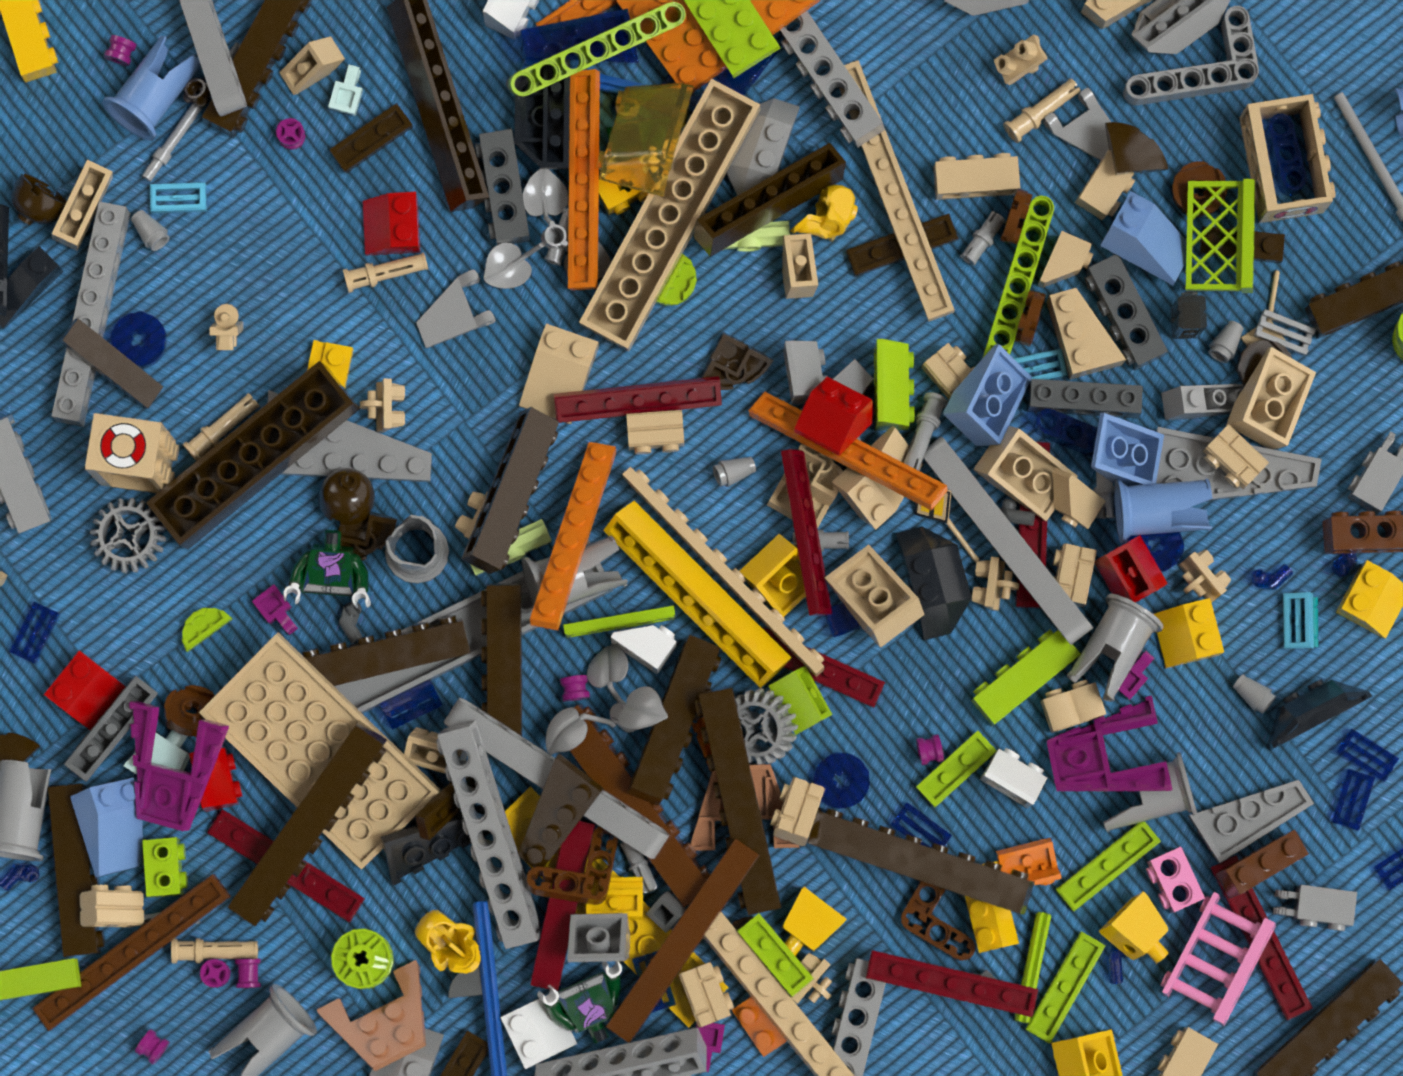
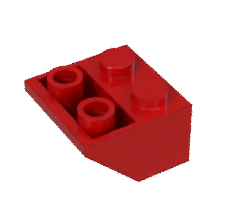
[1094,535,1168,603]

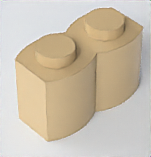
[1040,680,1106,733]

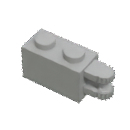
[1348,431,1403,515]
[1273,885,1357,931]

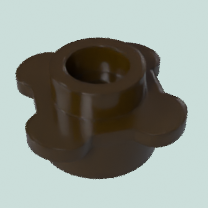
[183,78,210,107]

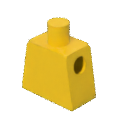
[782,887,847,956]
[1099,891,1169,964]

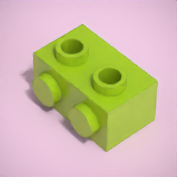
[768,666,833,735]
[142,837,188,898]

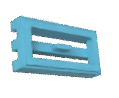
[150,183,207,213]
[1014,348,1068,381]
[1283,592,1314,650]

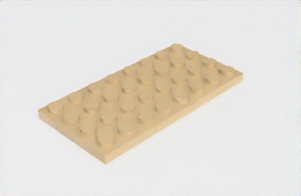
[199,632,440,870]

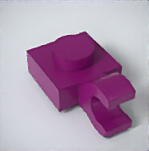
[252,584,298,636]
[1118,651,1154,700]
[696,1023,725,1072]

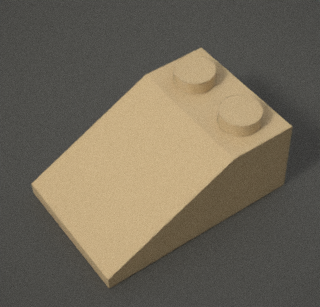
[519,324,599,425]
[1226,347,1316,449]
[832,426,923,530]
[973,426,1078,521]
[825,545,925,648]

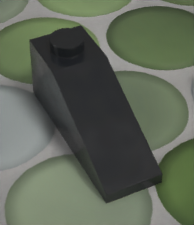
[0,246,63,329]

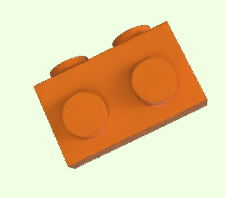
[996,838,1062,886]
[732,997,787,1057]

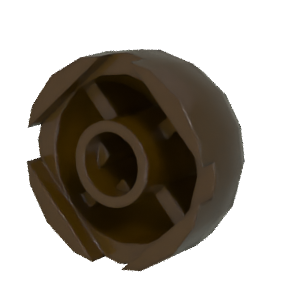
[11,173,67,225]
[318,468,375,525]

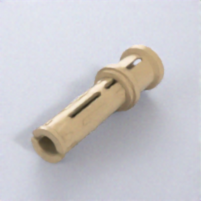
[1003,78,1080,143]
[343,252,428,293]
[182,393,260,461]
[171,938,258,963]

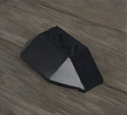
[514,60,570,169]
[895,526,972,641]
[1267,679,1372,750]

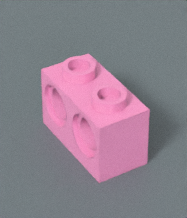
[1146,847,1205,913]

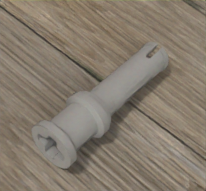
[904,392,948,471]

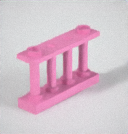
[1160,892,1276,1026]

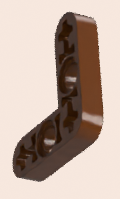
[527,826,618,905]
[900,881,975,961]

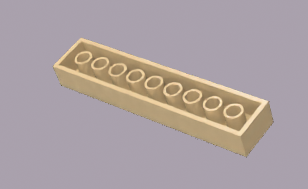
[579,79,760,351]

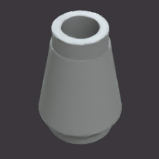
[131,210,170,251]
[1209,321,1244,363]
[713,456,756,487]
[1233,675,1276,714]

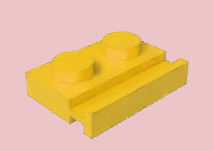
[307,340,354,389]
[586,877,643,920]

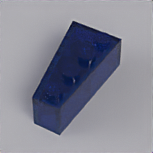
[517,9,639,65]

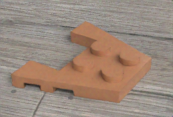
[690,763,800,851]
[317,960,426,1071]

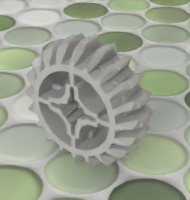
[90,498,166,574]
[735,688,798,765]

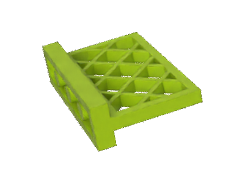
[1186,179,1255,293]

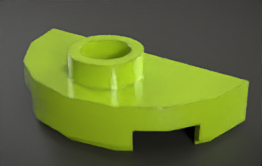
[656,253,697,306]
[182,608,233,652]

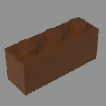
[1215,830,1309,899]

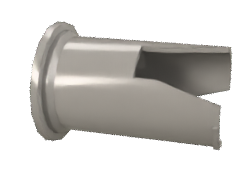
[385,515,449,584]
[522,536,628,605]
[1067,594,1164,702]
[1096,752,1197,832]
[0,760,51,862]
[208,984,317,1076]

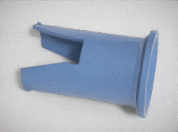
[102,36,201,141]
[1114,479,1212,543]

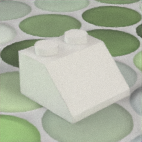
[483,0,539,40]
[611,625,676,674]
[980,748,1047,808]
[501,995,577,1069]

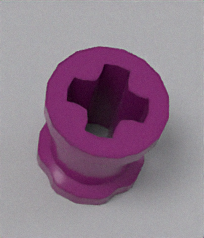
[235,959,261,988]

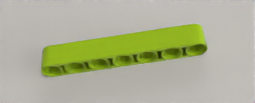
[508,2,686,97]
[982,195,1054,359]

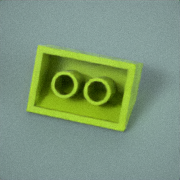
[874,339,915,431]

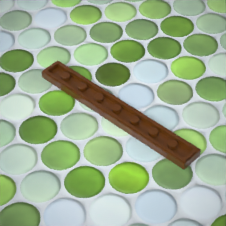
[606,839,760,1043]
[32,874,231,1031]

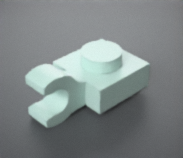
[328,65,363,116]

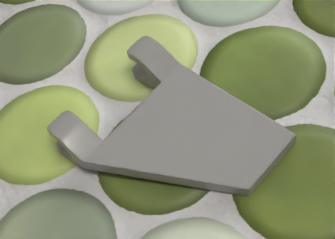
[1043,88,1111,161]
[416,270,495,348]

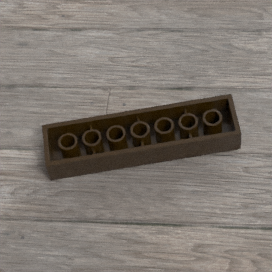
[146,361,361,550]

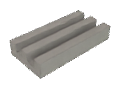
[1254,309,1316,356]

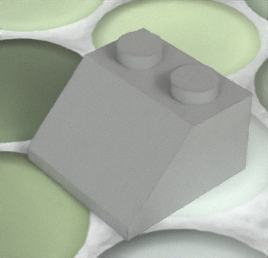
[783,340,827,405]
[567,913,630,962]

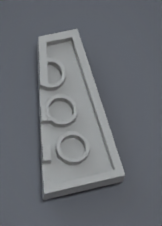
[1188,780,1314,864]

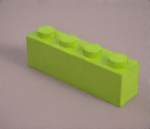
[971,629,1081,727]

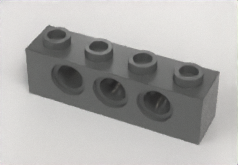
[475,129,530,245]
[1084,255,1168,370]
[1027,379,1143,419]
[63,675,158,782]

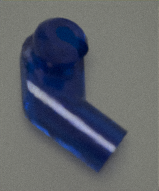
[1331,554,1357,577]
[1252,564,1293,590]
[0,863,40,892]
[1108,945,1128,984]

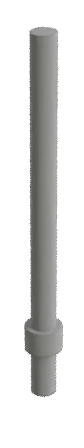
[142,42,240,182]
[1334,92,1403,222]

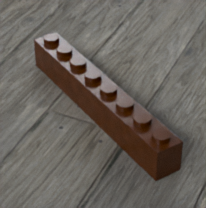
[570,704,712,907]

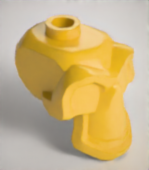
[790,185,858,242]
[415,910,481,973]

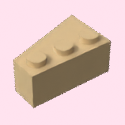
[1046,288,1126,380]

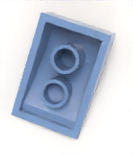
[1100,191,1193,285]
[943,344,1032,446]
[1091,413,1164,486]
[70,778,143,878]

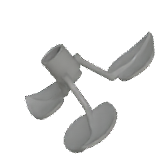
[483,169,611,289]
[546,644,668,755]

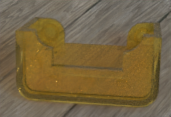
[596,83,694,197]

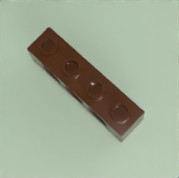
[1322,511,1403,554]

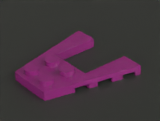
[1046,695,1173,791]
[129,701,229,831]

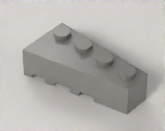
[0,414,52,533]

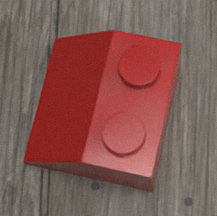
[363,192,421,256]
[794,376,872,456]
[44,650,125,730]
[189,748,243,812]

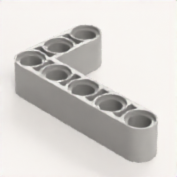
[1123,6,1259,106]

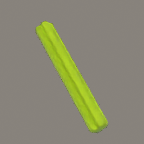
[1014,912,1051,1023]

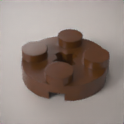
[1171,161,1228,217]
[1000,188,1033,244]
[1015,290,1046,347]
[164,685,215,738]

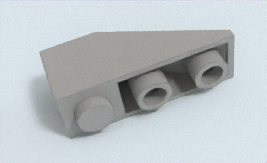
[1161,384,1244,420]

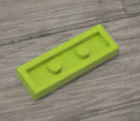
[915,731,997,808]
[738,913,814,997]

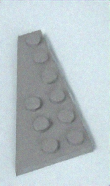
[268,390,432,482]
[1156,427,1322,501]

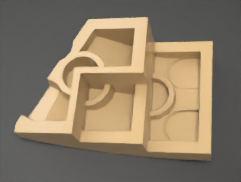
[767,443,843,529]

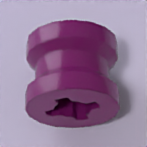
[104,35,137,66]
[276,118,306,150]
[560,675,590,702]
[916,734,944,766]
[200,959,231,988]
[135,1029,170,1065]

